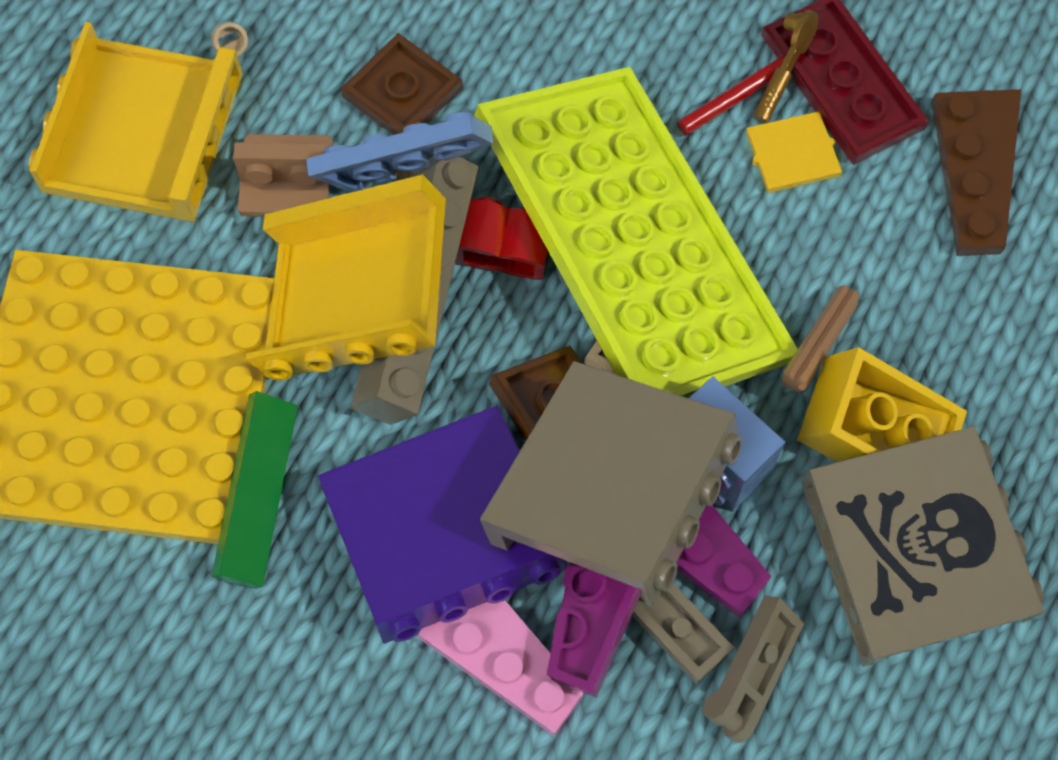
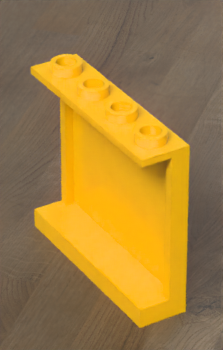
[29,22,243,222]
[246,174,446,381]

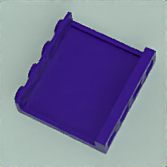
[318,405,567,644]

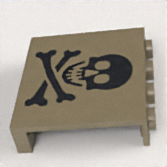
[801,426,1045,667]

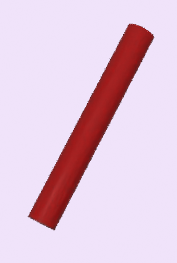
[677,56,785,136]

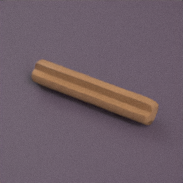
[782,285,860,392]

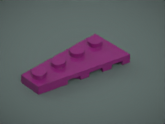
[676,505,772,618]
[547,562,642,698]

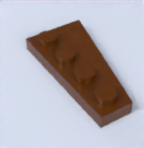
[931,89,1021,256]

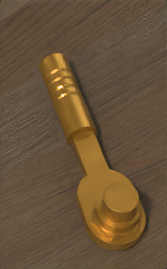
[753,10,818,124]

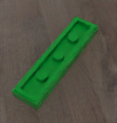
[211,391,298,589]

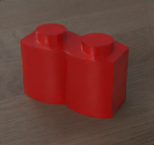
[455,197,549,280]

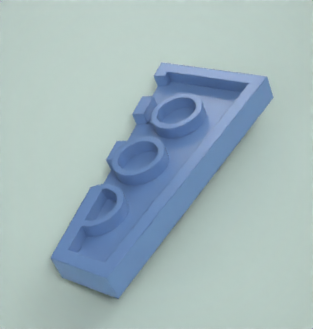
[306,112,494,192]

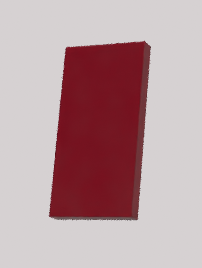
[761,0,929,165]

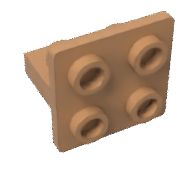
[233,134,333,217]

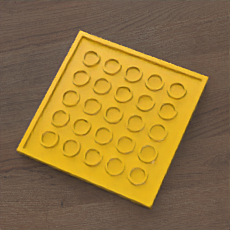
[0,250,274,544]

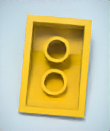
[797,347,967,462]

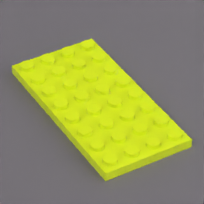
[474,67,798,398]

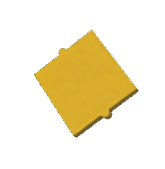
[746,111,842,193]

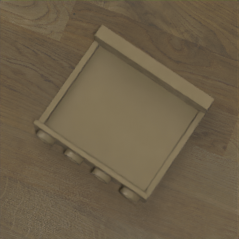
[480,361,742,607]

